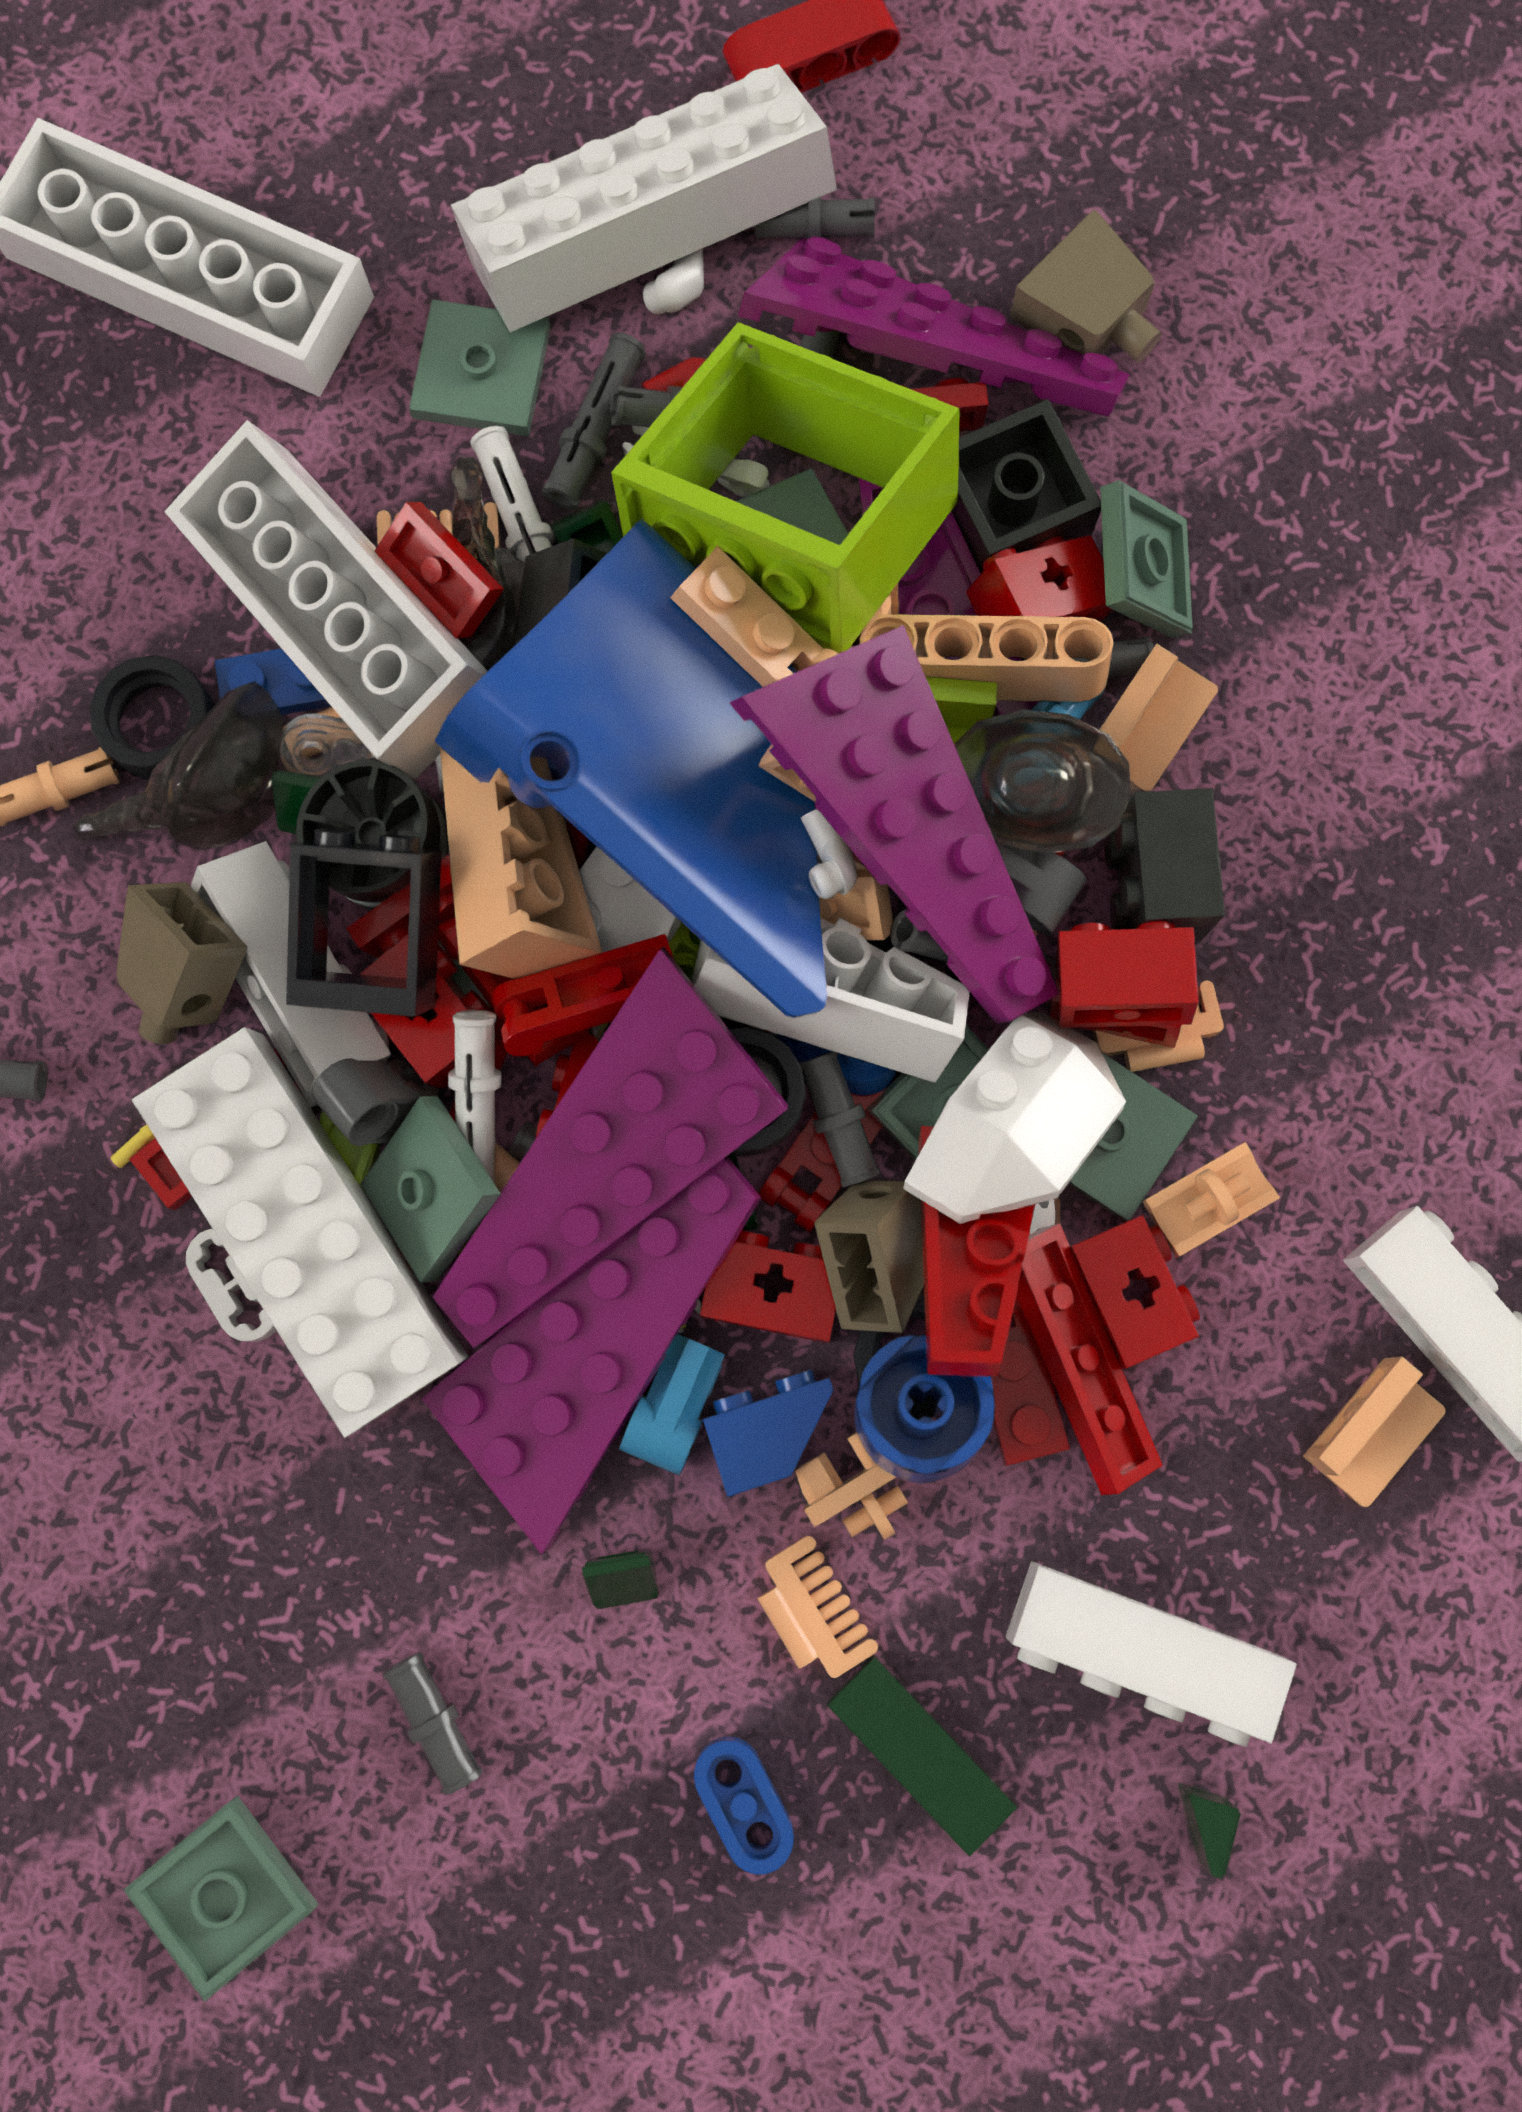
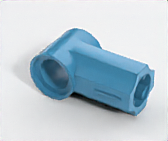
[619,1334,725,1476]

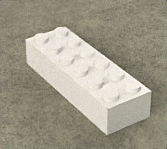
[451,64,837,332]
[0,118,374,397]
[164,420,488,779]
[131,1027,469,1438]

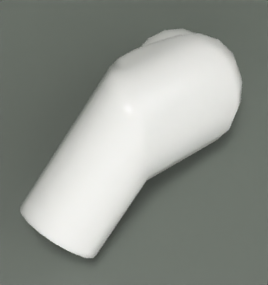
[643,248,704,315]
[801,809,857,899]

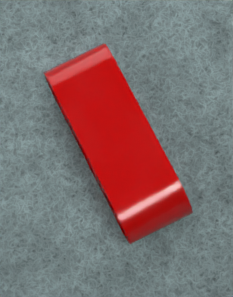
[722,0,901,93]

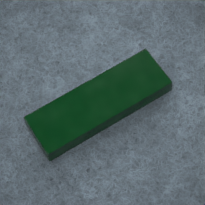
[827,1655,1017,1857]

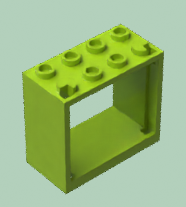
[611,322,960,654]

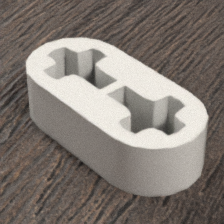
[186,1229,277,1342]

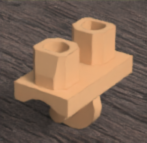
[1142,1142,1280,1258]
[795,1431,908,1540]

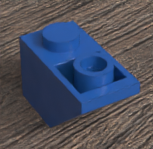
[703,1369,834,1497]

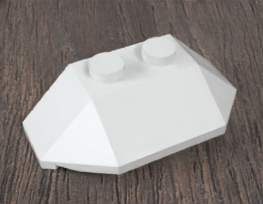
[903,1012,1126,1224]

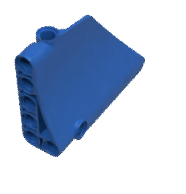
[435,519,827,1018]

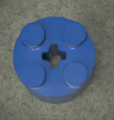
[854,1335,995,1484]

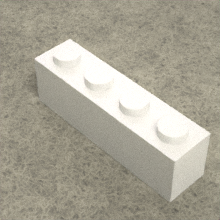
[190,841,391,1108]
[1343,1206,1522,1462]
[1006,1561,1297,1747]

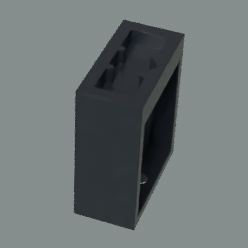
[286,829,442,1017]

